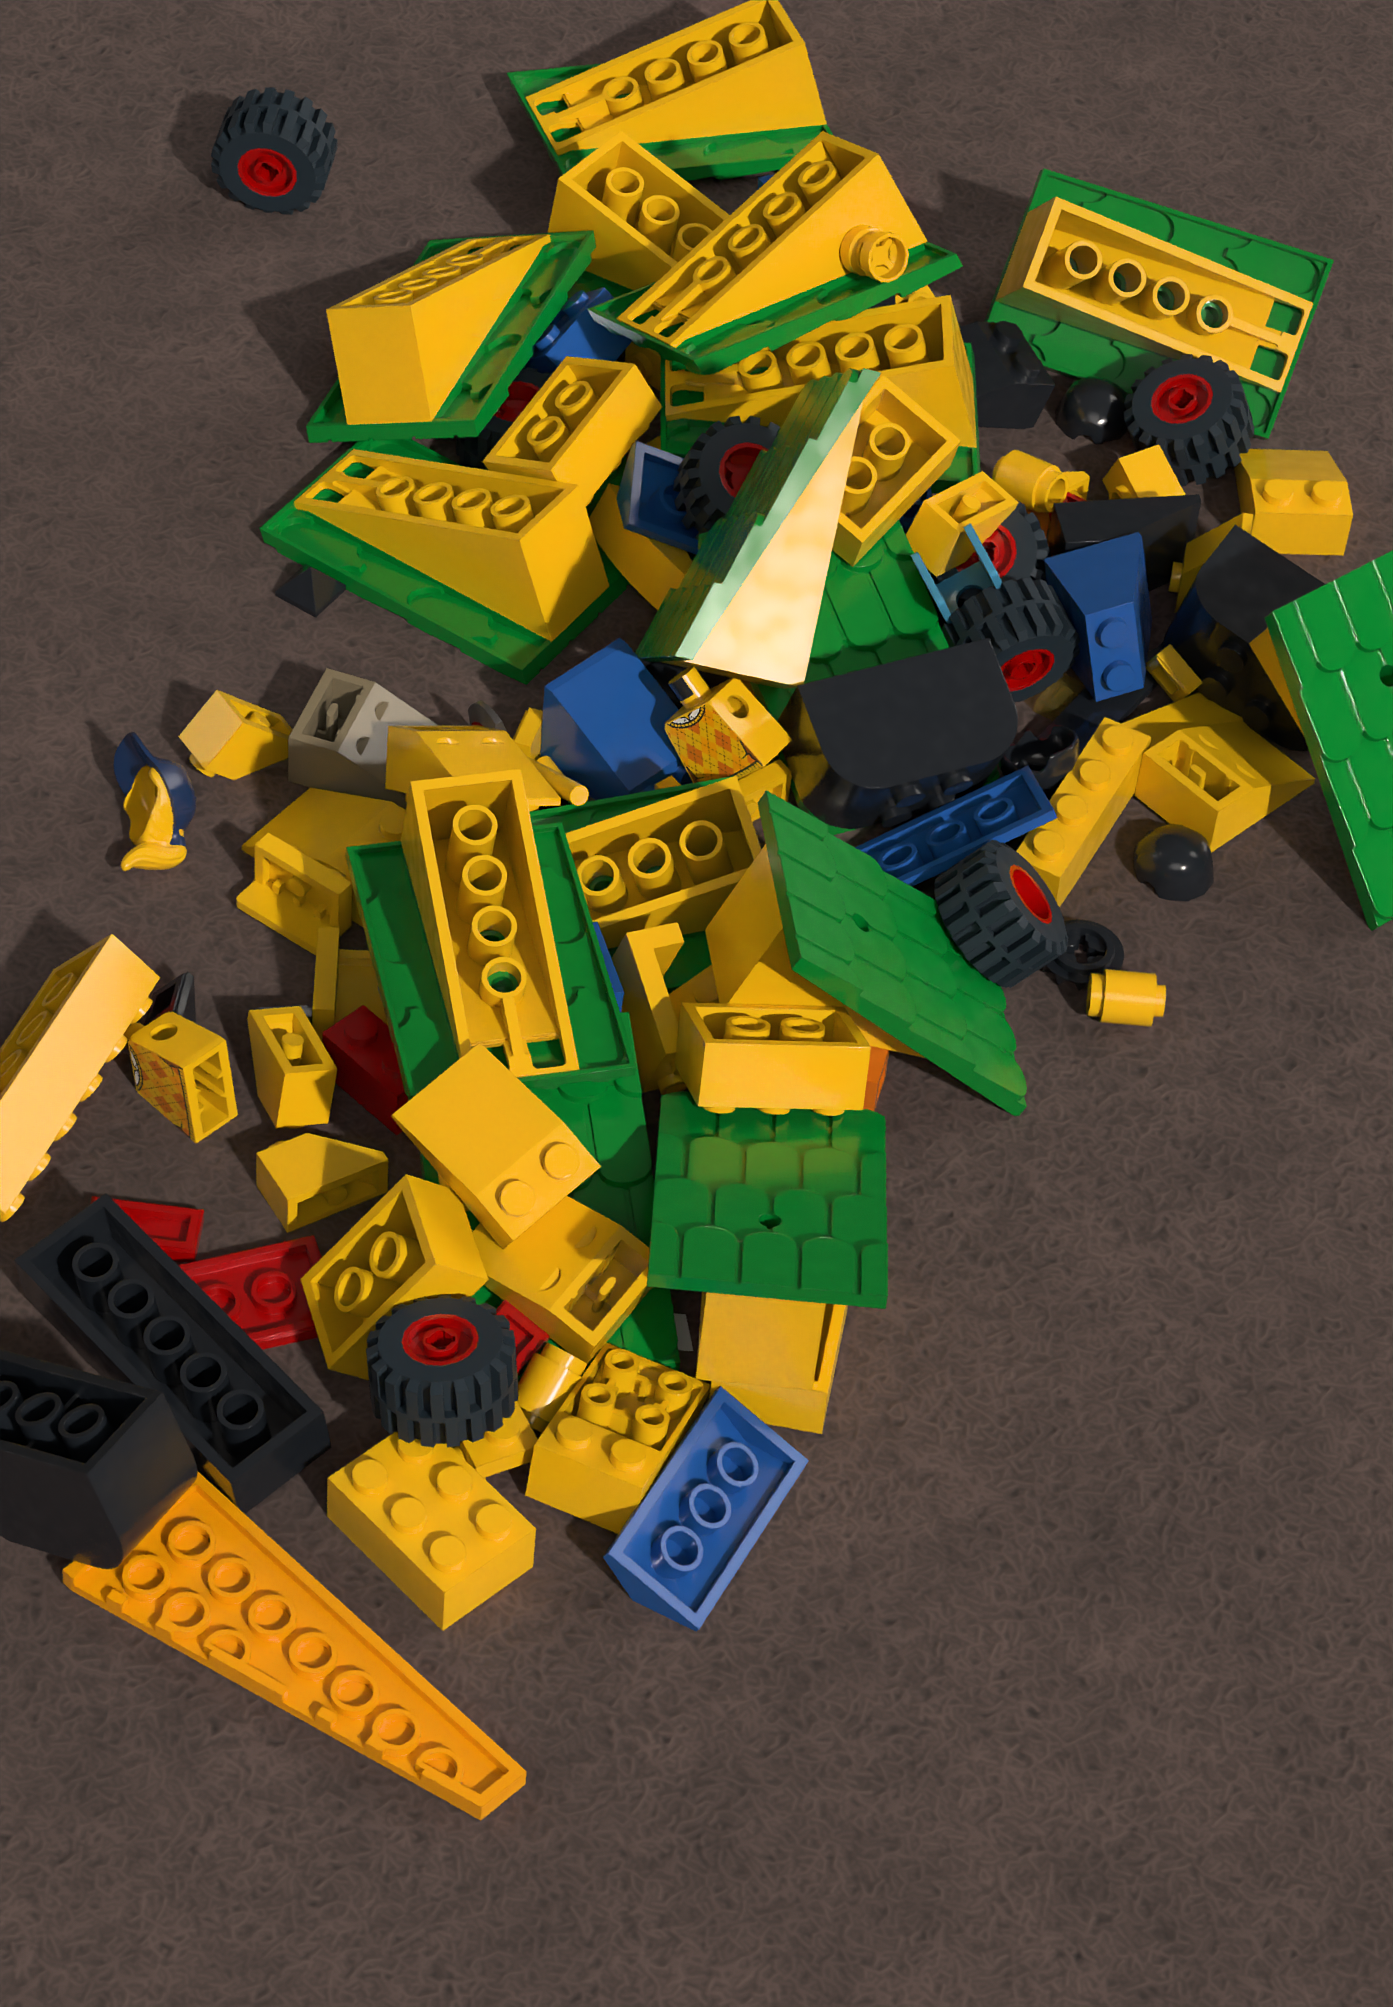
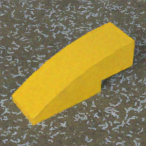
[589,483,692,610]

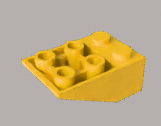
[1134,721,1315,853]
[385,725,561,812]
[473,1196,652,1364]
[525,1342,711,1534]

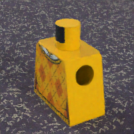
[665,666,792,783]
[122,1012,238,1143]

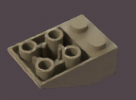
[288,668,437,810]

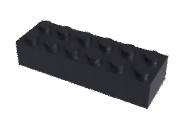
[14,1193,331,1514]

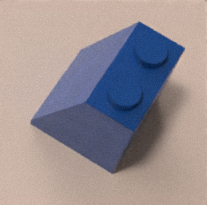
[1044,532,1152,702]
[540,638,693,800]

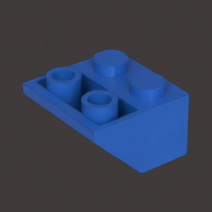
[523,287,632,374]

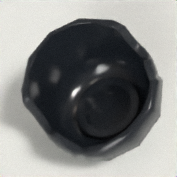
[1055,376,1128,444]
[999,725,1080,793]
[1133,824,1214,902]

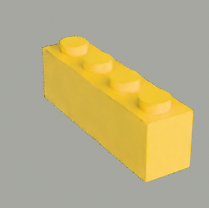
[1016,717,1151,907]

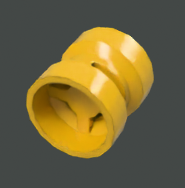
[840,225,909,282]

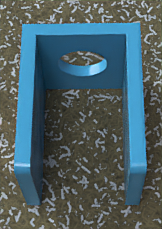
[910,523,1002,624]

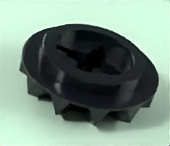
[1043,919,1124,991]

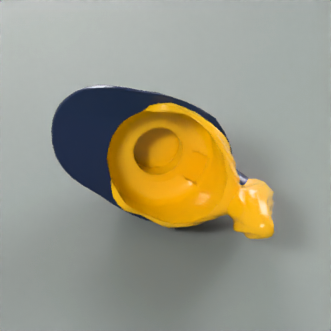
[114,732,196,871]

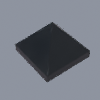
[275,564,346,618]
[144,971,196,1026]

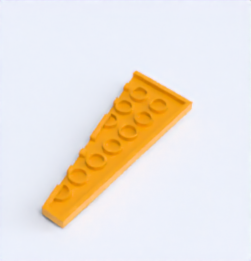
[62,1471,527,1821]

